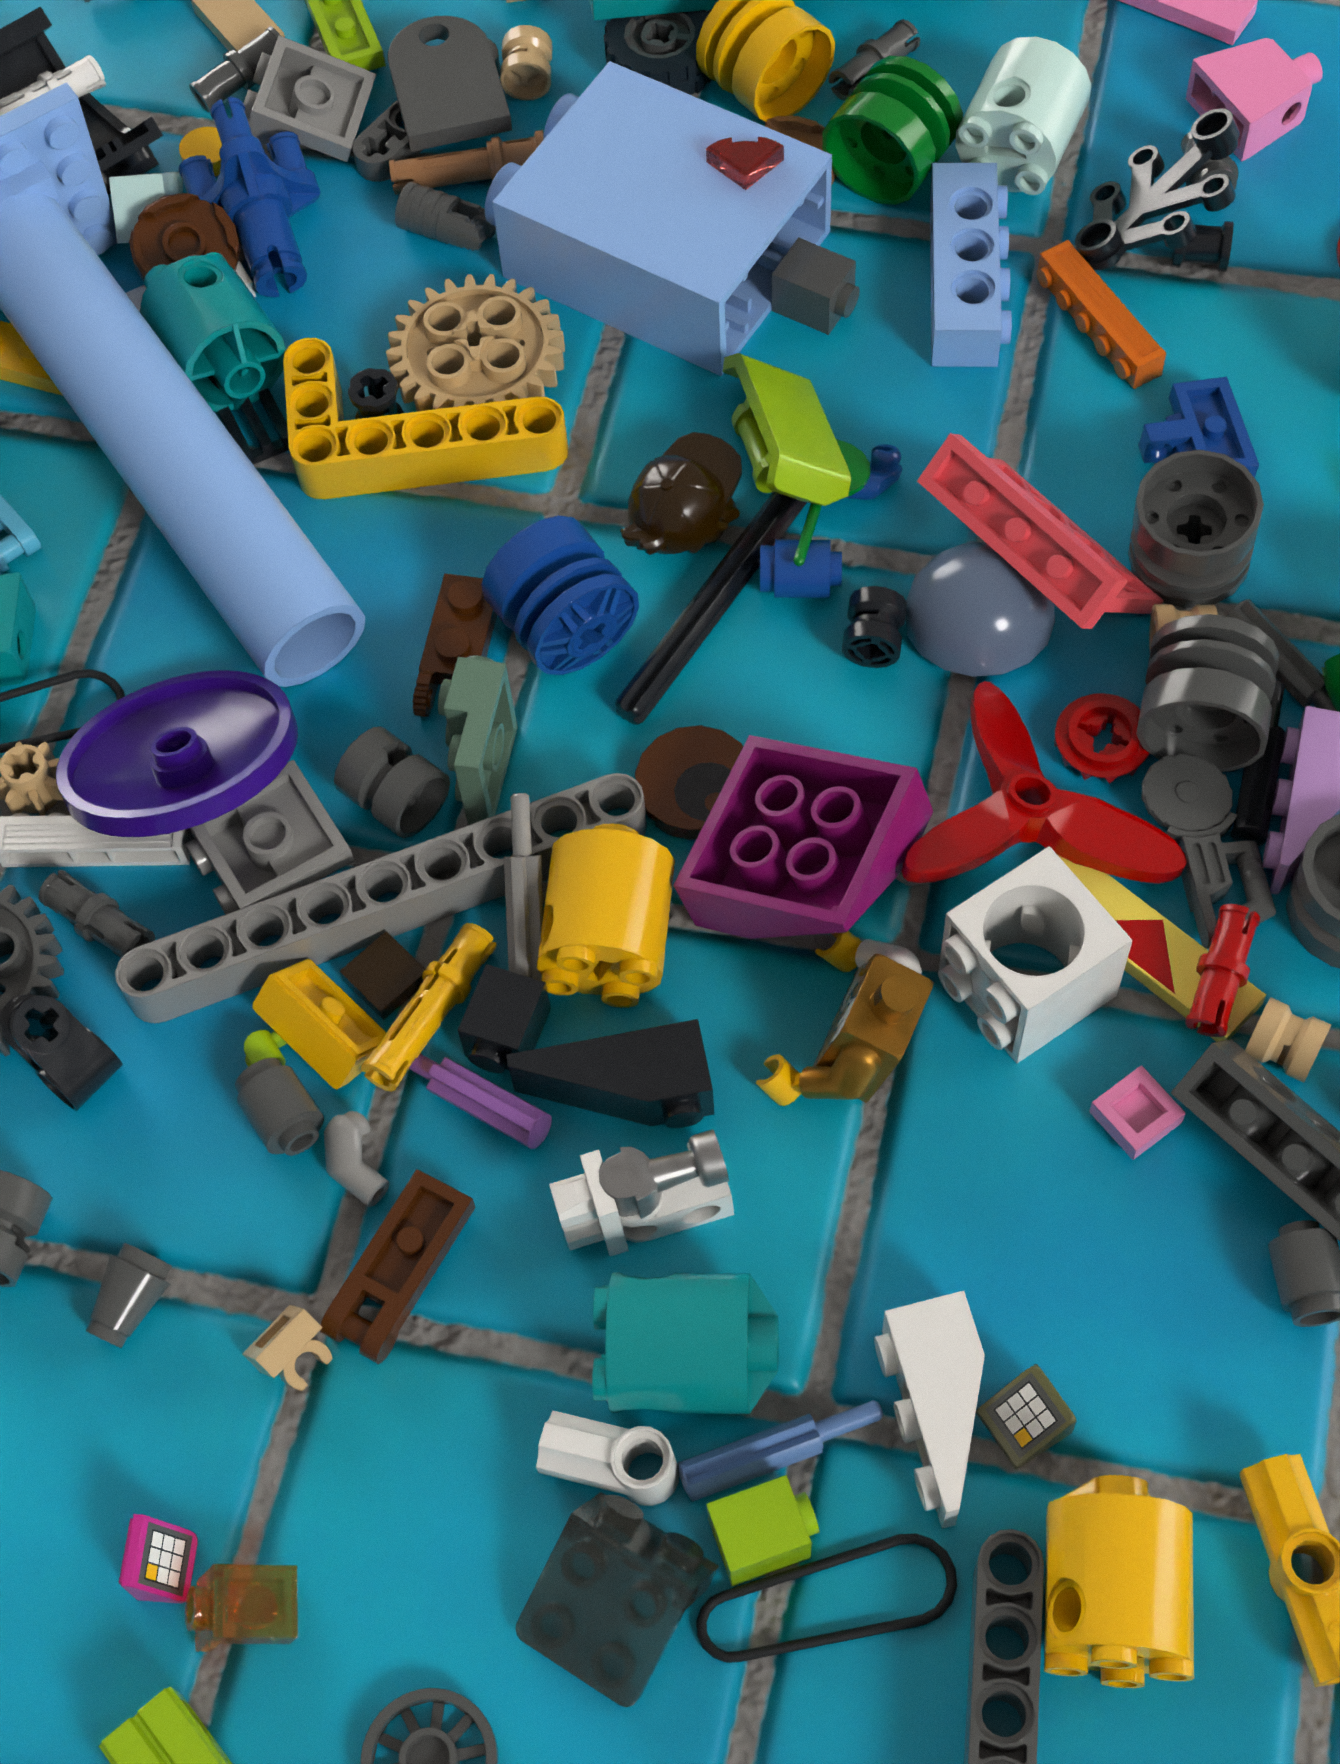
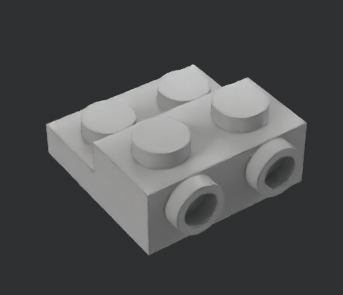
[244,35,376,162]
[185,759,354,915]

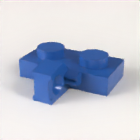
[1138,377,1259,478]

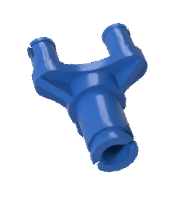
[178,97,321,297]

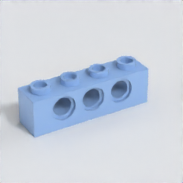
[930,163,1012,367]

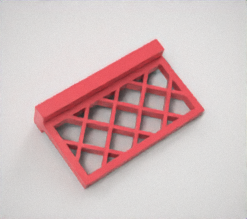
[917,433,1164,629]

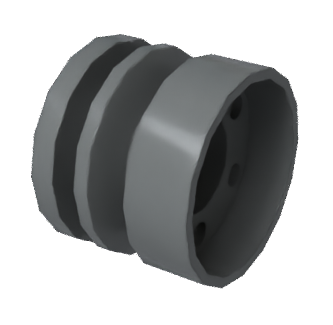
[1128,450,1264,609]
[1136,614,1280,772]

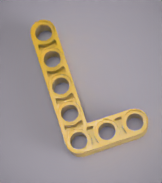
[283,338,569,499]

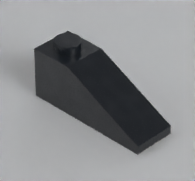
[506,1019,715,1128]

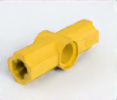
[1239,1454,1340,1687]

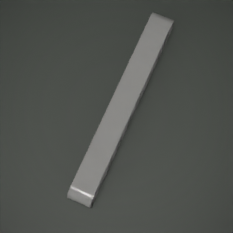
[115,773,647,1024]

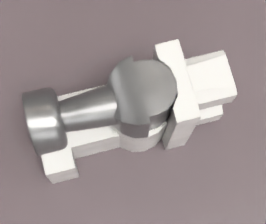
[549,1129,735,1256]

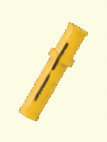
[361,923,497,1092]

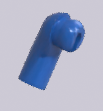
[845,444,903,500]

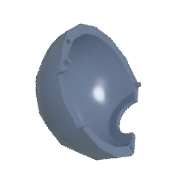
[905,541,1055,677]

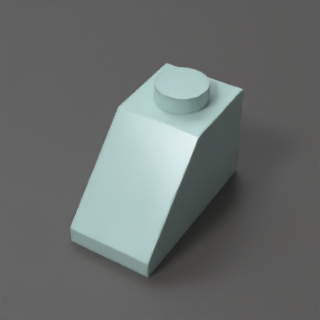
[109,172,183,243]

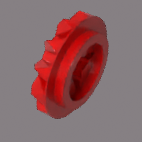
[1054,693,1149,784]

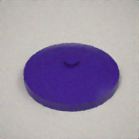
[56,670,298,837]

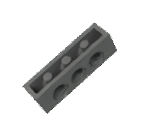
[1171,1039,1340,1241]

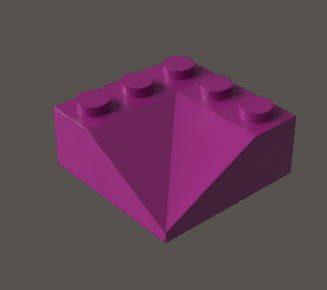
[673,735,933,939]

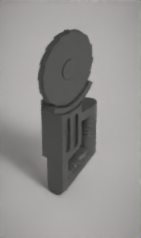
[1141,753,1276,949]

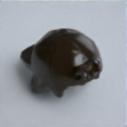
[620,432,742,555]

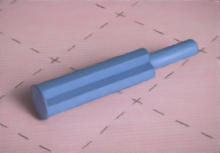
[678,1400,883,1502]

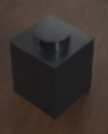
[458,964,551,1073]

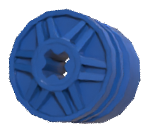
[481,515,639,675]

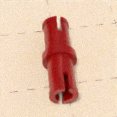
[1185,904,1260,1037]

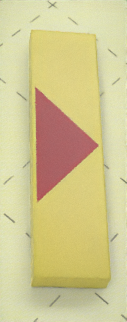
[1057,854,1266,1042]

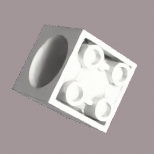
[938,846,1133,1063]

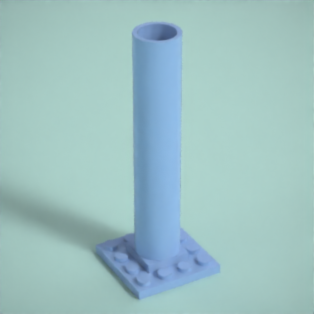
[0,82,365,687]

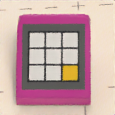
[119,1514,198,1604]

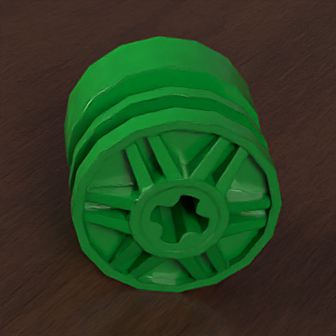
[822,56,963,205]

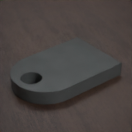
[388,16,512,152]

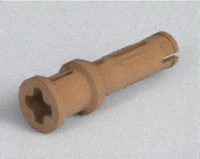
[389,130,544,195]

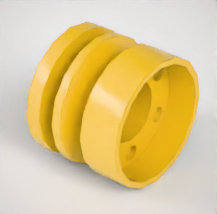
[696,0,835,122]

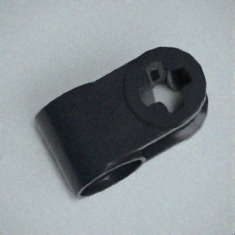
[0,994,123,1111]

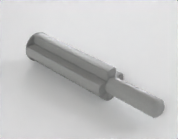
[504,793,544,981]

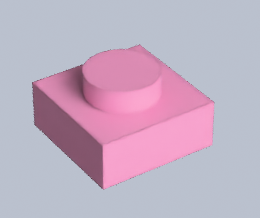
[1089,1065,1186,1160]

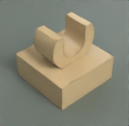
[242,1305,333,1391]

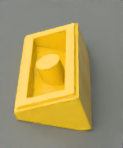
[252,958,386,1090]

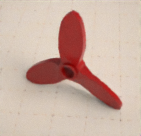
[901,681,1187,884]

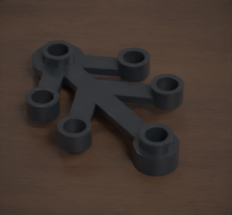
[1075,108,1240,270]

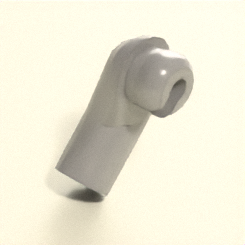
[324,1111,389,1207]

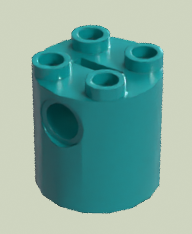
[140,252,286,412]
[592,1272,779,1414]

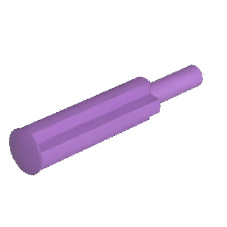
[409,1053,552,1149]

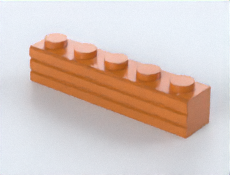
[1036,240,1166,389]

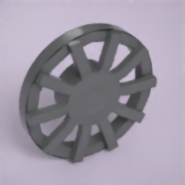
[360,1688,498,1764]

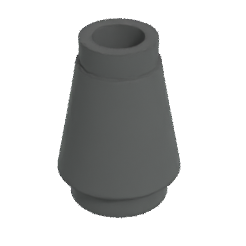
[86,1243,172,1348]

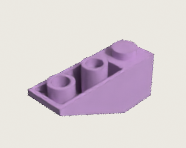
[1262,706,1340,895]

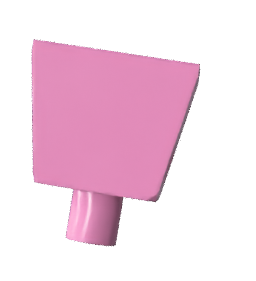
[1185,38,1323,162]

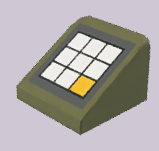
[976,1364,1077,1470]

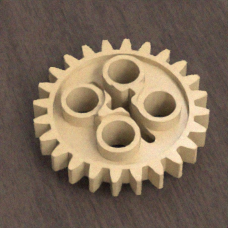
[386,274,565,411]

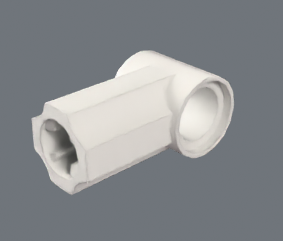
[536,1410,679,1506]

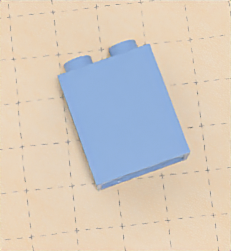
[485,61,832,376]

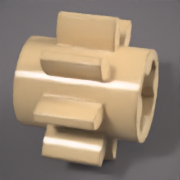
[0,742,63,816]

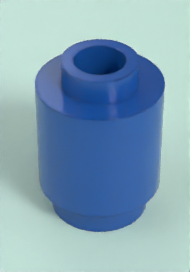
[760,539,842,598]

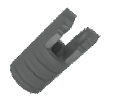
[395,181,496,251]

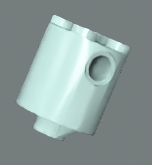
[955,36,1091,195]

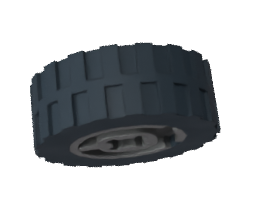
[604,10,712,95]

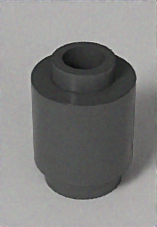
[235,1058,324,1156]
[1268,1220,1340,1327]

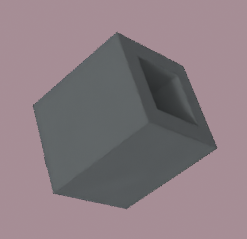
[772,237,860,335]

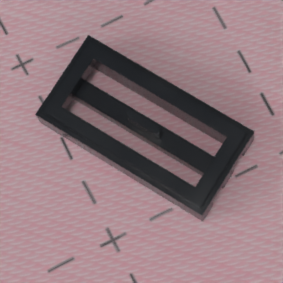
[208,375,289,465]

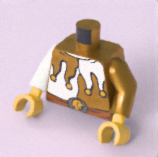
[755,931,934,1106]

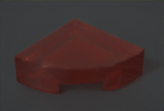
[706,137,784,190]

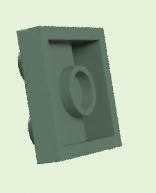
[438,655,518,825]

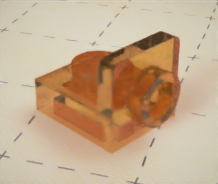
[185,1564,298,1652]

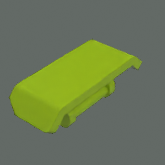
[722,353,851,506]

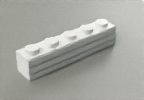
[0,813,193,867]

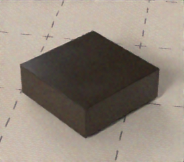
[339,931,425,1020]

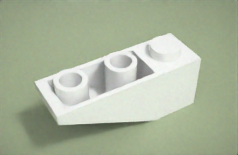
[874,1291,985,1529]

